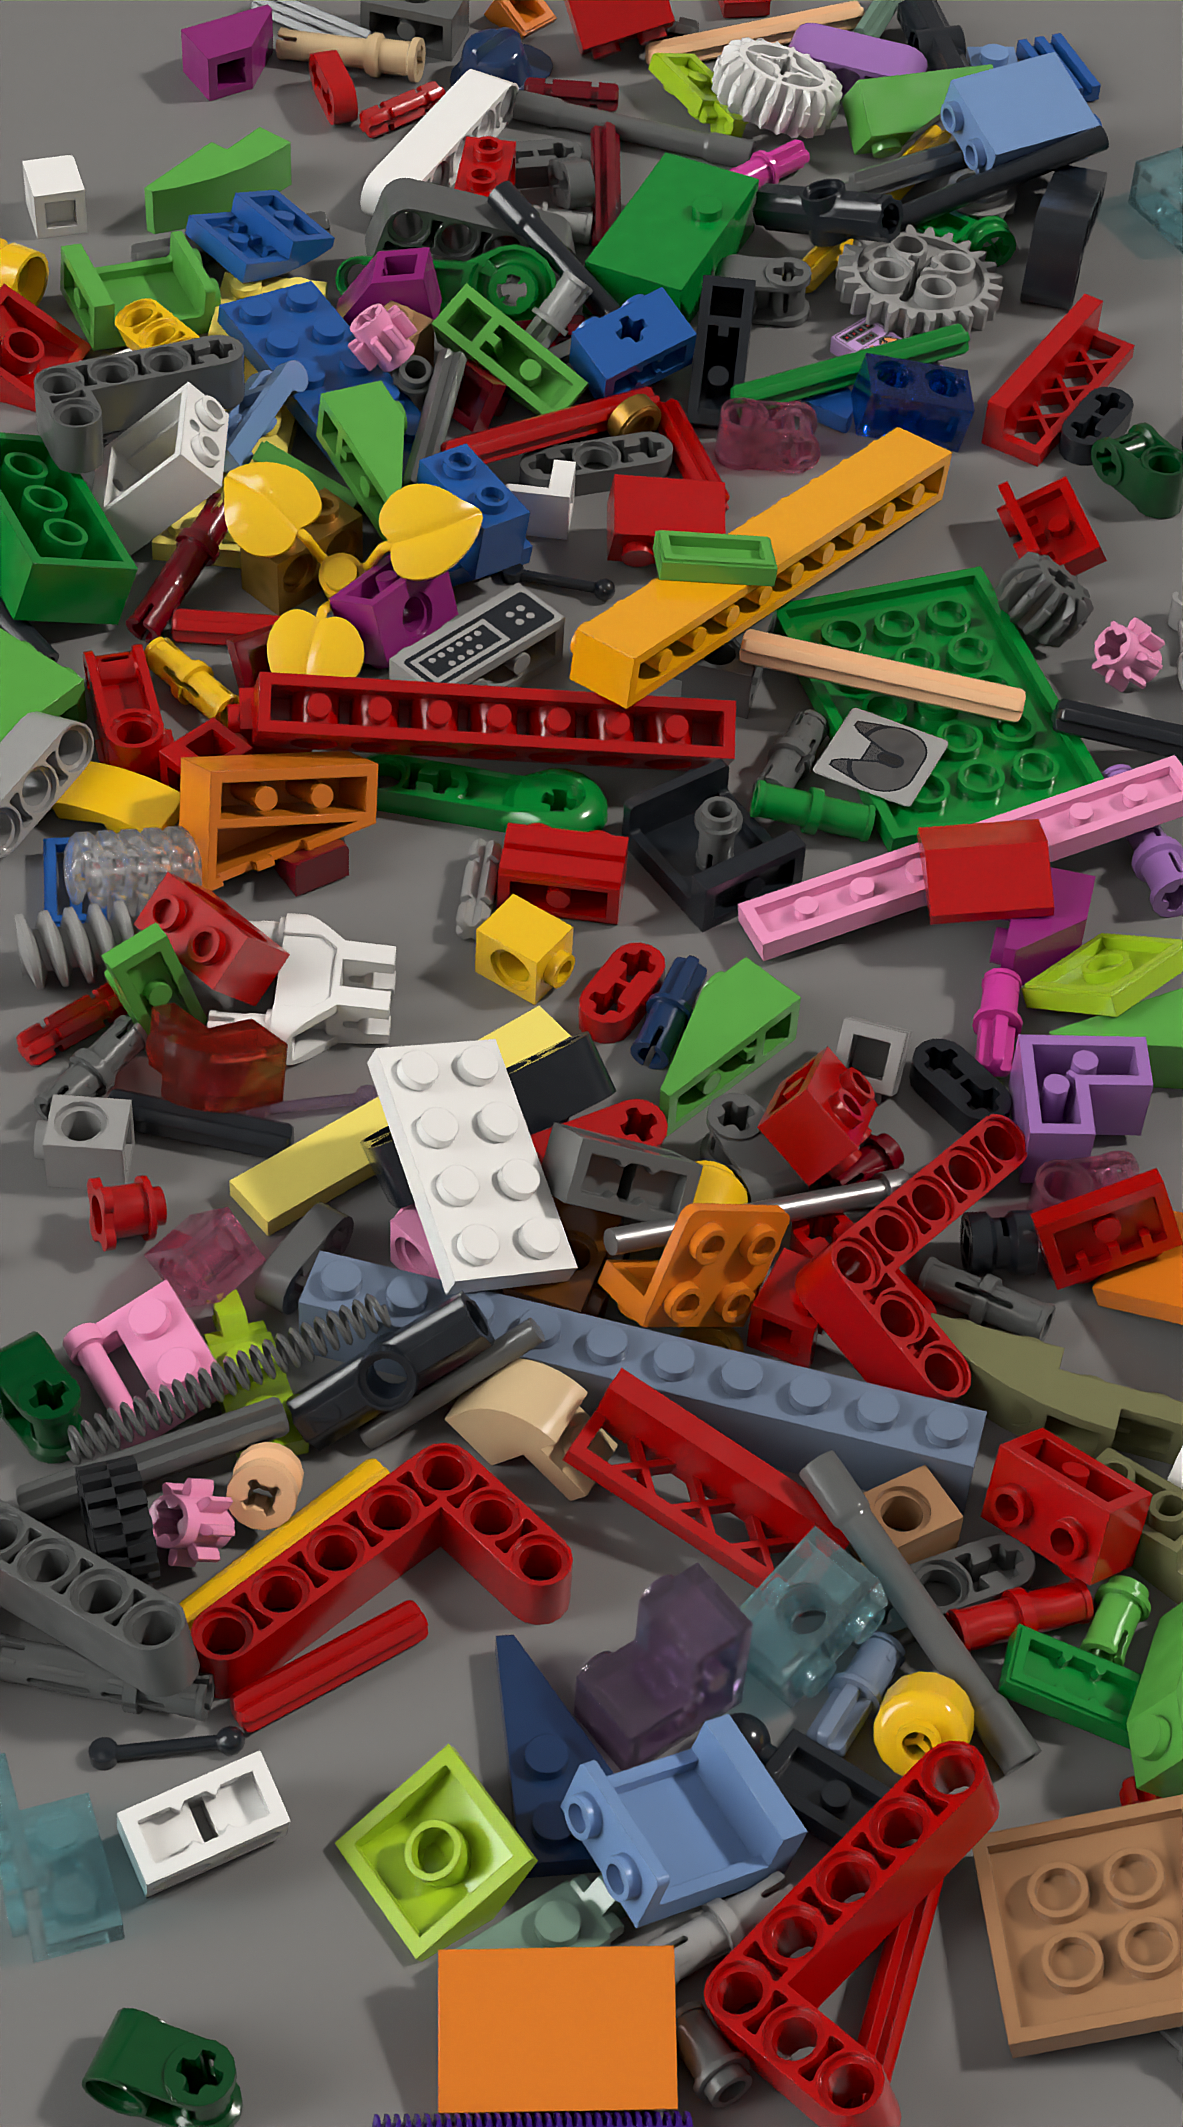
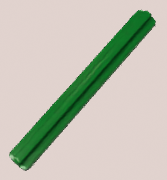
[730,324,970,416]

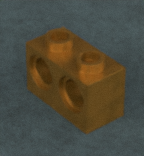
[240,487,363,615]

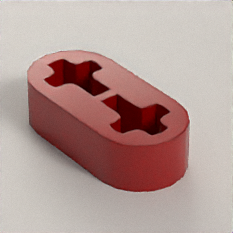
[309,50,358,125]
[578,942,666,1044]

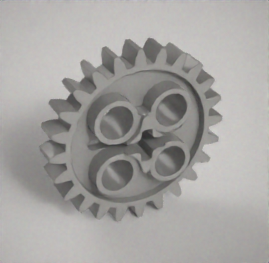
[835,225,1003,338]

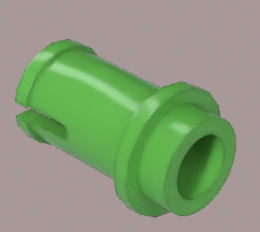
[1079,1575,1151,1666]

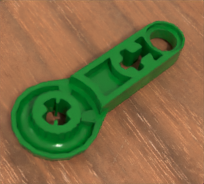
[335,244,556,322]
[366,754,608,833]

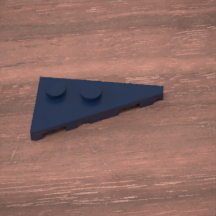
[495,1635,614,1878]

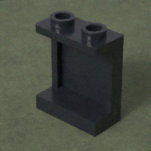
[622,759,806,933]

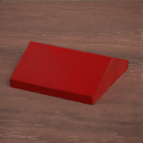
[0,284,92,412]
[917,819,1055,925]

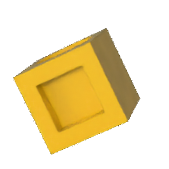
[475,894,575,1005]

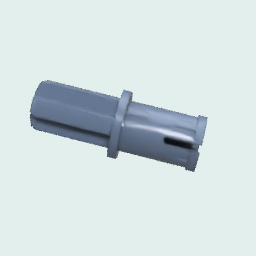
[806,1630,906,1757]

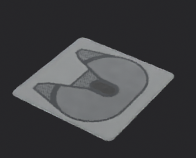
[813,708,948,806]

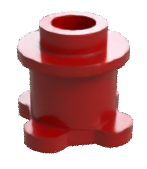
[87,1175,167,1252]

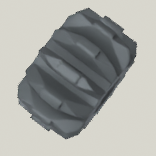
[995,551,1094,647]

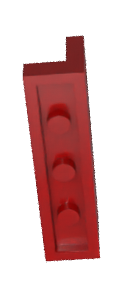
[981,294,1135,467]
[563,1368,850,1617]

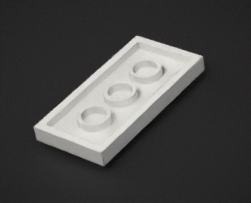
[367,1039,578,1295]

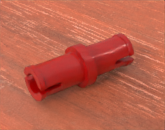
[945,1578,1094,1652]

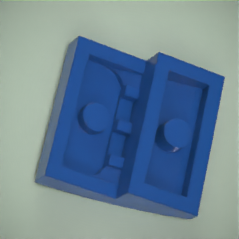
[185,190,335,283]

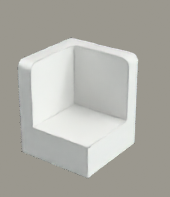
[22,155,88,239]
[505,460,576,540]

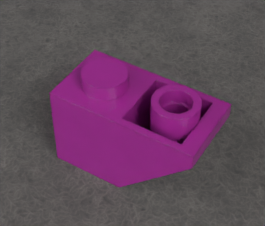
[181,4,273,101]
[336,247,442,326]
[989,867,1096,986]

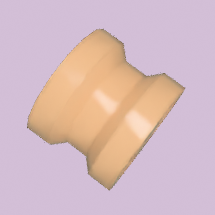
[226,1442,304,1530]

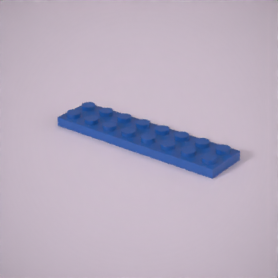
[217,281,533,587]

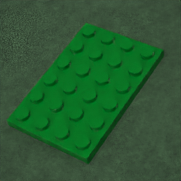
[775,566,1104,852]

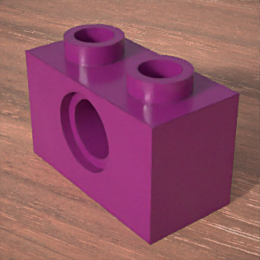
[329,554,458,669]

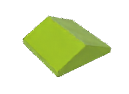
[335,1744,538,1962]

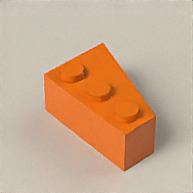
[178,750,378,891]

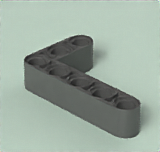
[0,1499,200,1697]

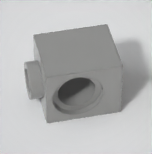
[34,1094,135,1189]

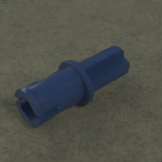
[630,955,707,1069]

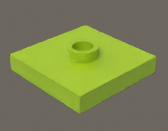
[1021,933,1183,1017]

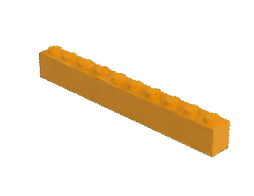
[569,427,952,709]

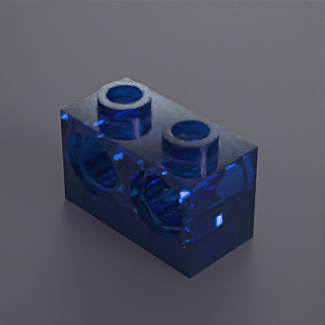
[851,353,975,452]

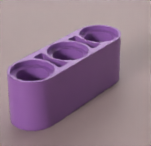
[788,23,928,98]

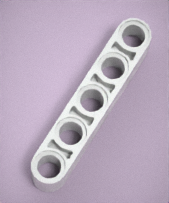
[360,69,519,216]

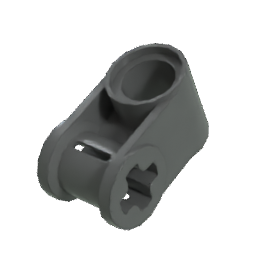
[715,254,812,328]
[700,1093,809,1203]

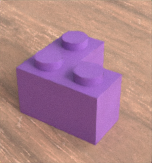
[1008,1034,1153,1184]

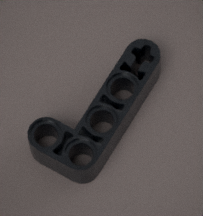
[1020,165,1107,310]
[360,1031,616,1208]

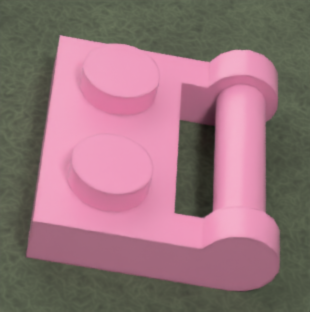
[62,1279,229,1450]

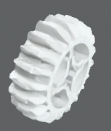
[711,37,843,138]

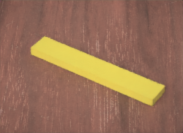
[229,1006,571,1236]

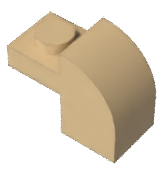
[445,1358,618,1501]

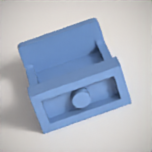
[941,52,1101,174]
[560,1714,808,1928]

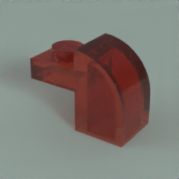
[146,1002,288,1113]

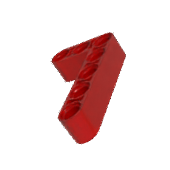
[795,1114,1028,1403]
[191,1443,573,1700]
[704,1741,1000,2127]

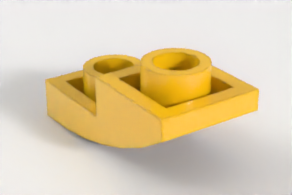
[52,761,180,846]

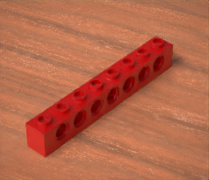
[252,672,736,771]

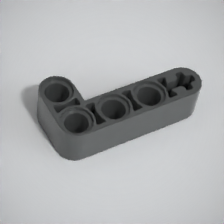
[365,178,576,281]
[34,335,245,474]

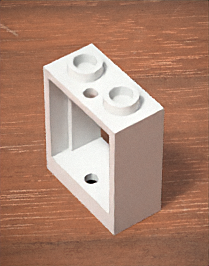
[92,382,229,556]

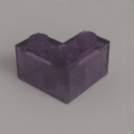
[574,1562,753,1771]

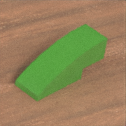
[144,127,292,234]

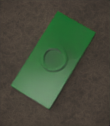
[997,1624,1142,1749]

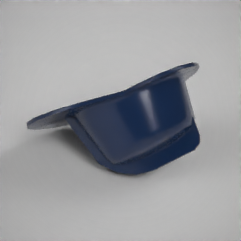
[450,27,553,90]

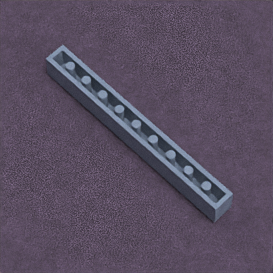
[298,1250,987,1515]

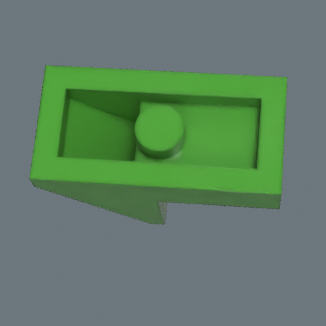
[101,922,208,1055]

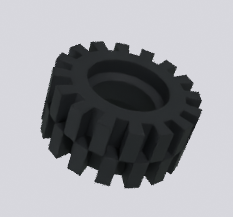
[75,1455,161,1585]

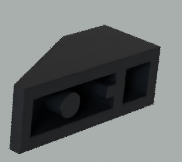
[687,275,756,432]

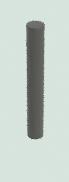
[358,1317,545,1450]

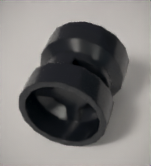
[960,1210,1039,1277]

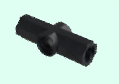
[896,0,970,72]
[752,178,904,247]
[286,1290,495,1451]

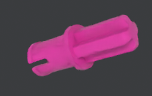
[729,139,810,189]
[972,968,1023,1077]

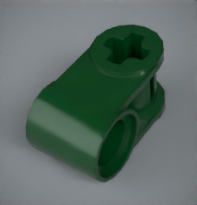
[1091,422,1183,519]
[0,1331,85,1464]
[82,2008,243,2127]

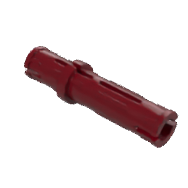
[126,493,228,643]

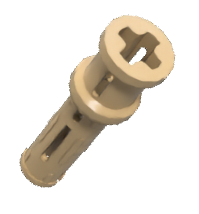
[276,27,426,83]

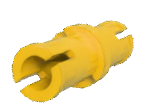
[144,636,239,728]

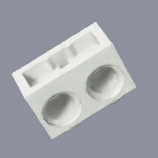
[117,1750,291,1898]

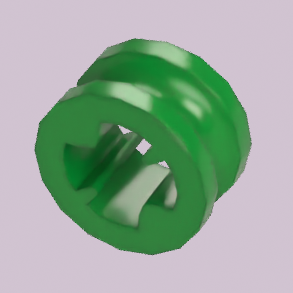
[965,216,1017,267]

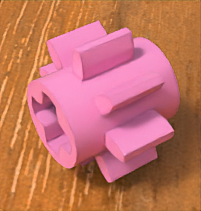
[348,303,417,372]
[1092,617,1165,692]
[148,1478,235,1567]

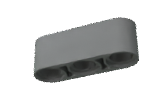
[0,711,94,858]

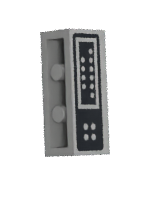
[389,583,565,687]

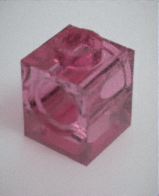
[144,1207,266,1308]

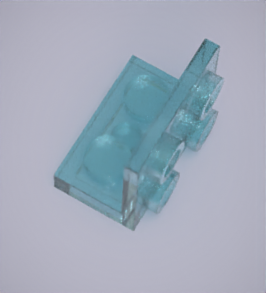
[0,1753,125,1963]

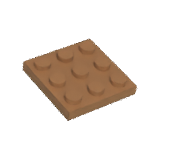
[972,1794,1183,2058]

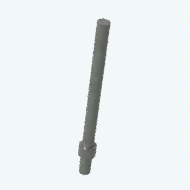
[604,1169,917,1256]

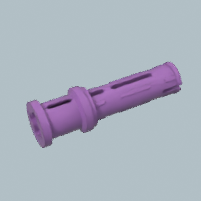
[1102,764,1183,918]

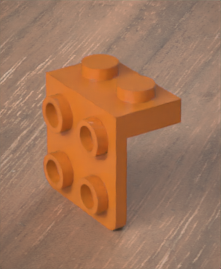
[597,1203,790,1327]

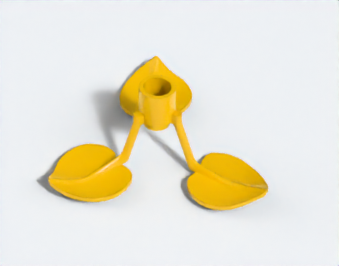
[224,462,483,677]

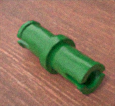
[750,780,876,842]

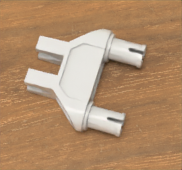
[206,913,396,1065]

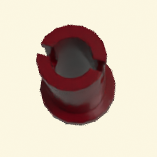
[820,1133,905,1187]

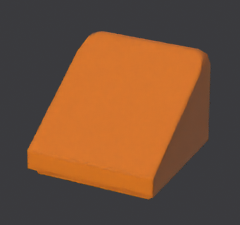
[484,0,557,40]

